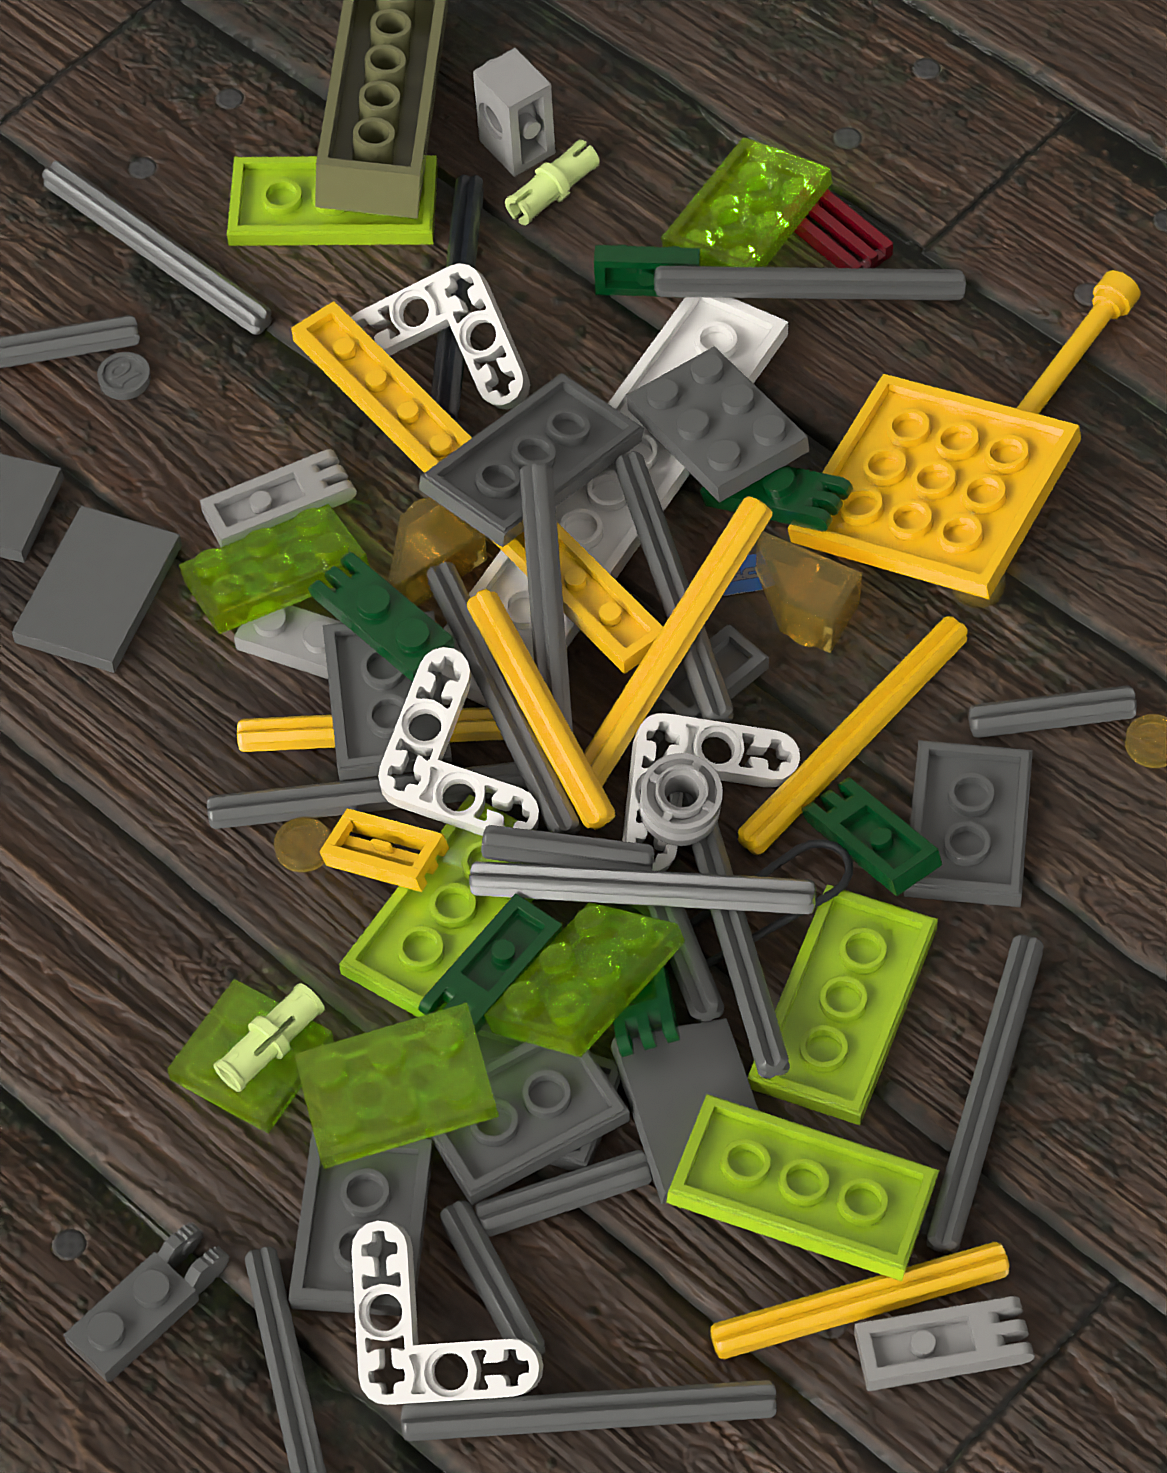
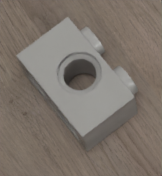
[473,48,555,177]

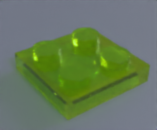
[167,979,334,1133]

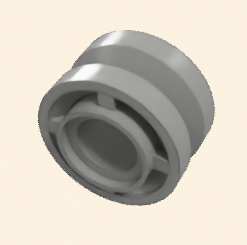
[639,753,723,846]

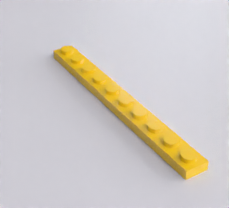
[291,301,663,674]

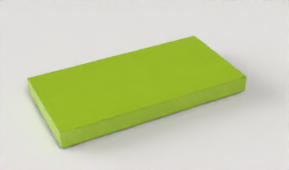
[227,155,438,246]
[339,794,533,1028]
[747,884,938,1125]
[666,1094,939,1281]

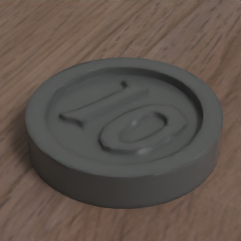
[97,352,151,400]

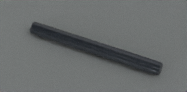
[430,174,484,423]

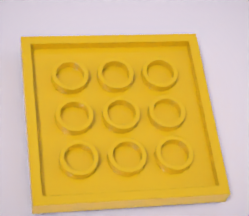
[788,374,1081,599]

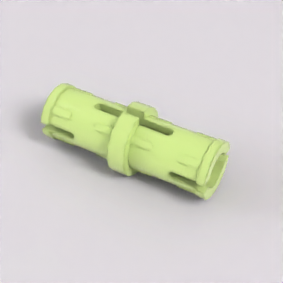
[505,140,600,225]
[213,983,325,1092]

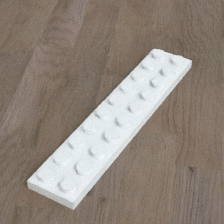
[441,297,788,707]

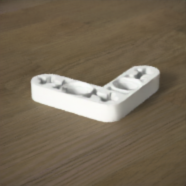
[351,264,530,410]
[378,647,539,836]
[622,713,800,871]
[352,1221,543,1405]

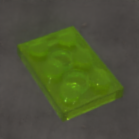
[661,137,832,267]
[179,504,370,634]
[484,902,685,1058]
[294,1003,499,1169]

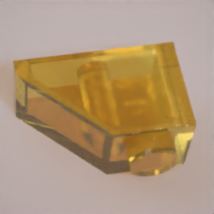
[389,497,487,606]
[755,532,862,653]

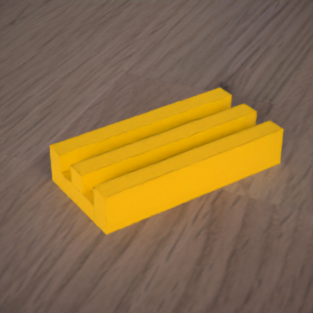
[319,808,449,892]

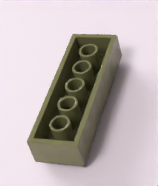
[315,0,449,219]

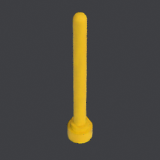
[1016,270,1141,414]

